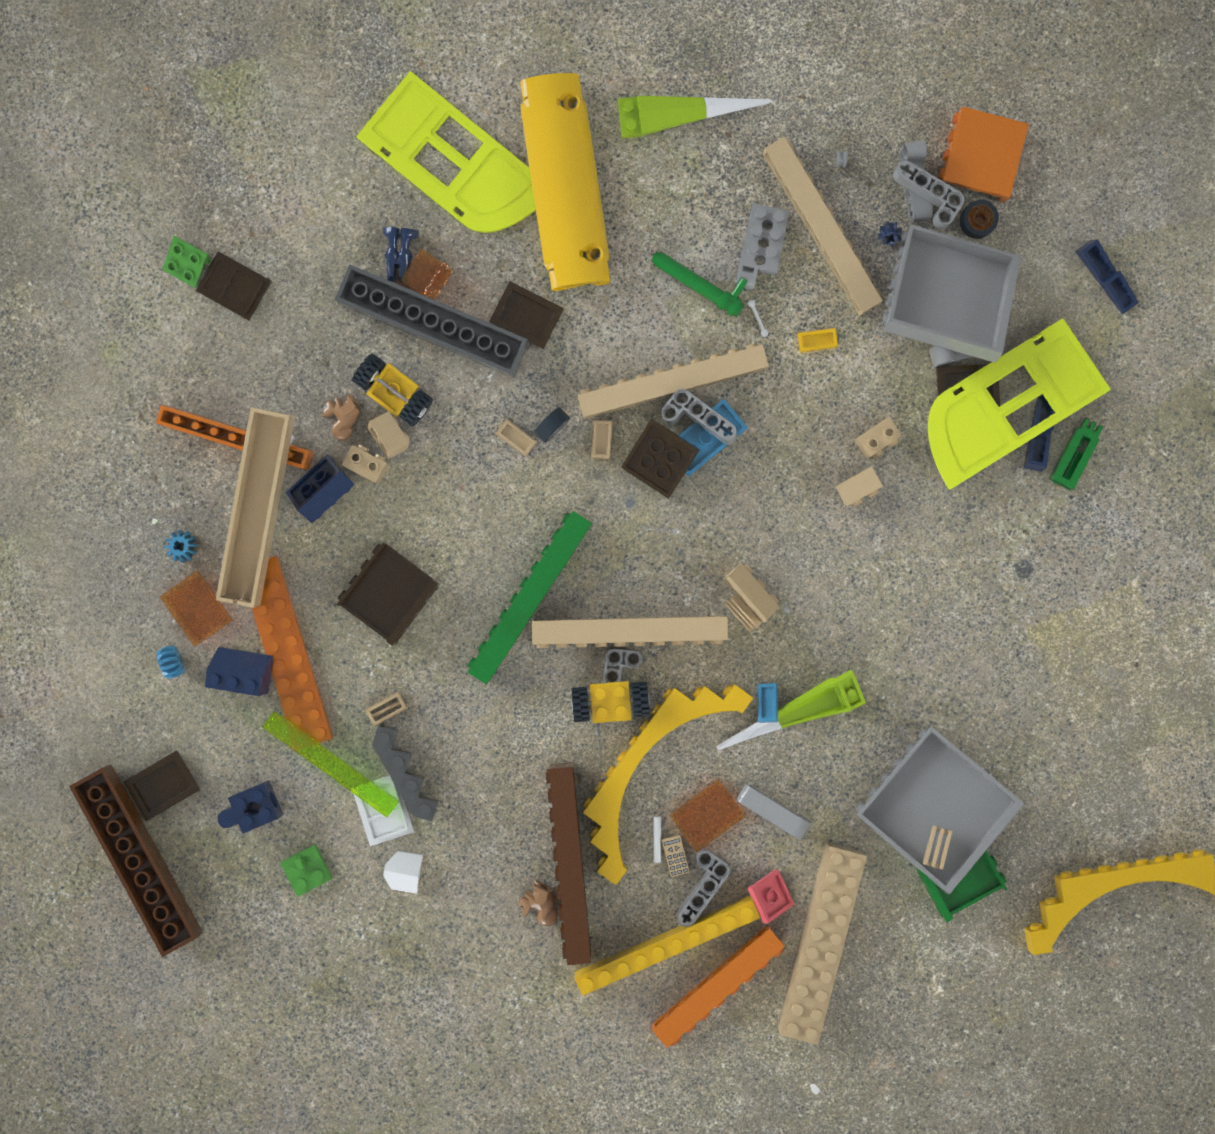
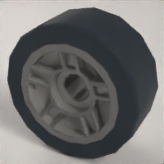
[534,407,570,443]

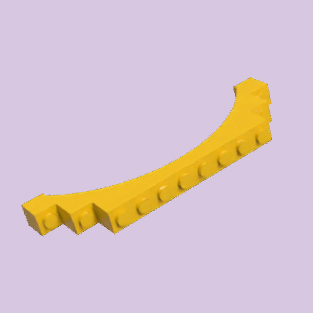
[582,683,753,885]
[1024,849,1215,955]

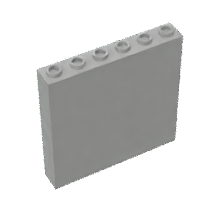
[882,224,1021,363]
[855,726,1024,894]

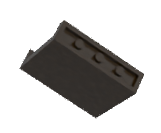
[337,543,440,646]

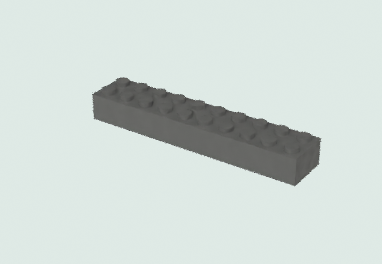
[334,264,529,378]

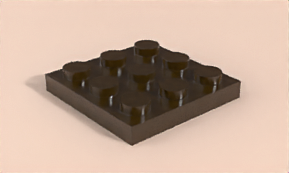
[621,419,700,499]

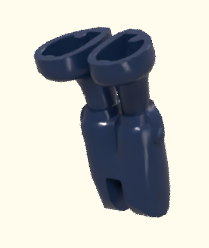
[383,227,419,283]

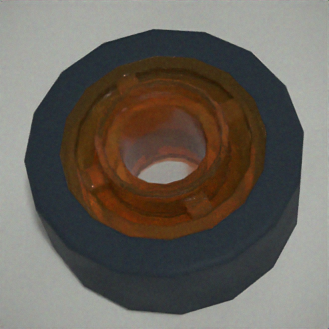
[960,200,999,239]

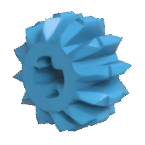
[164,530,199,563]
[156,645,185,679]

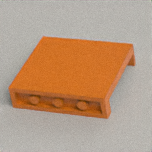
[938,106,1029,203]

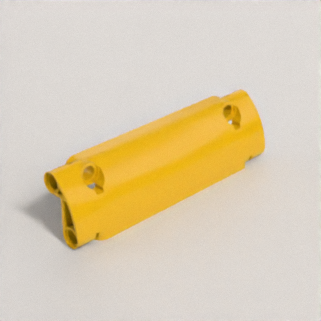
[520,73,611,291]

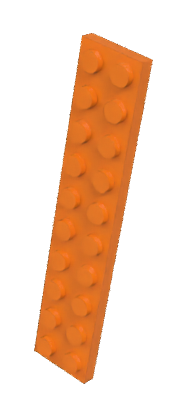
[252,556,333,751]

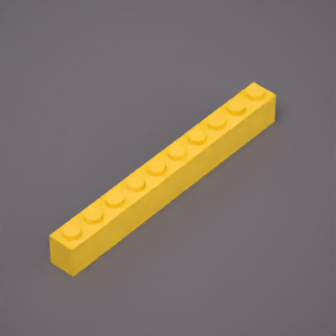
[574,895,760,996]

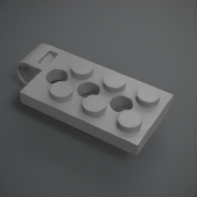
[734,203,790,291]

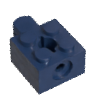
[218,780,284,834]

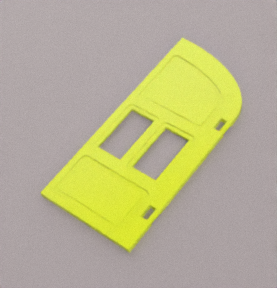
[356,71,536,233]
[928,318,1111,490]

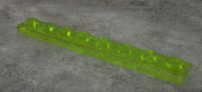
[262,711,399,818]

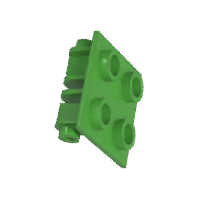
[162,236,211,288]

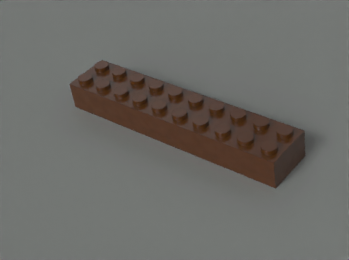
[546,762,591,965]
[69,764,203,957]

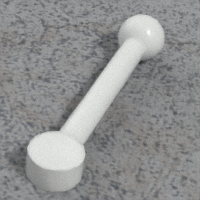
[748,300,768,337]

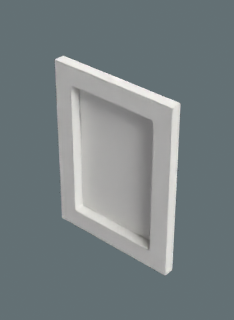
[352,775,414,846]

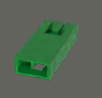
[1049,417,1103,490]

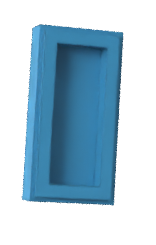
[758,683,778,723]

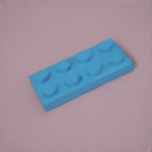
[679,399,748,477]

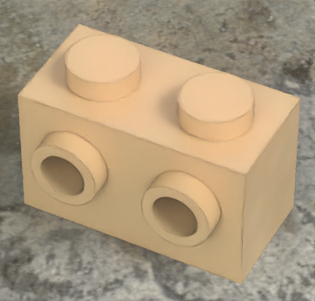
[368,411,410,459]
[854,417,902,459]
[342,444,389,485]
[835,466,883,507]

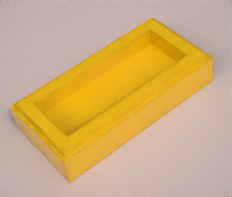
[797,328,838,353]

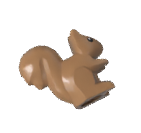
[322,394,361,441]
[519,880,558,926]

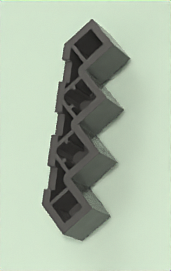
[372,725,438,821]

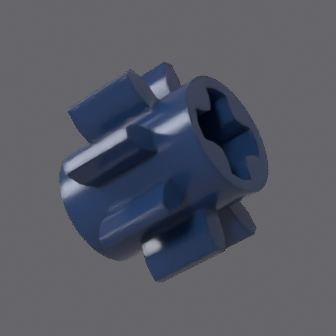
[878,221,902,246]

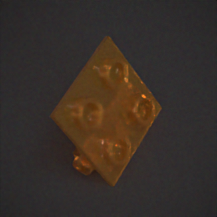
[401,248,453,300]

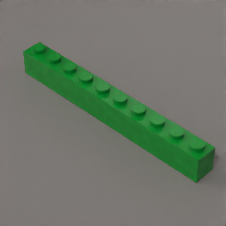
[467,511,592,685]

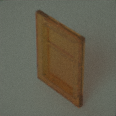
[160,570,233,647]
[669,779,746,853]

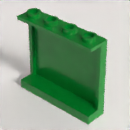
[914,847,1008,922]

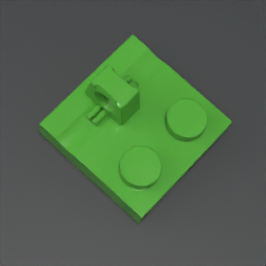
[280,844,333,897]

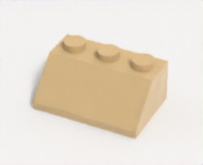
[723,563,779,623]

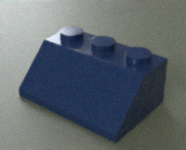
[285,454,354,523]
[205,647,273,696]

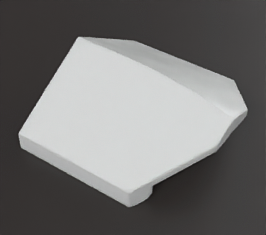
[383,851,423,893]

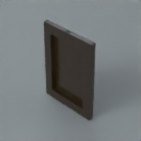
[195,251,272,321]
[489,281,564,350]
[936,364,1000,407]
[123,750,200,821]

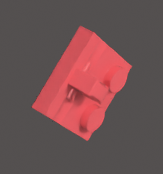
[747,870,795,923]

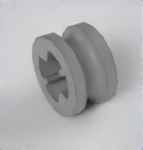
[835,150,848,168]

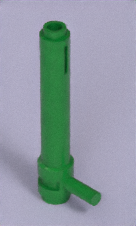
[651,251,748,318]

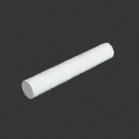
[654,816,661,863]

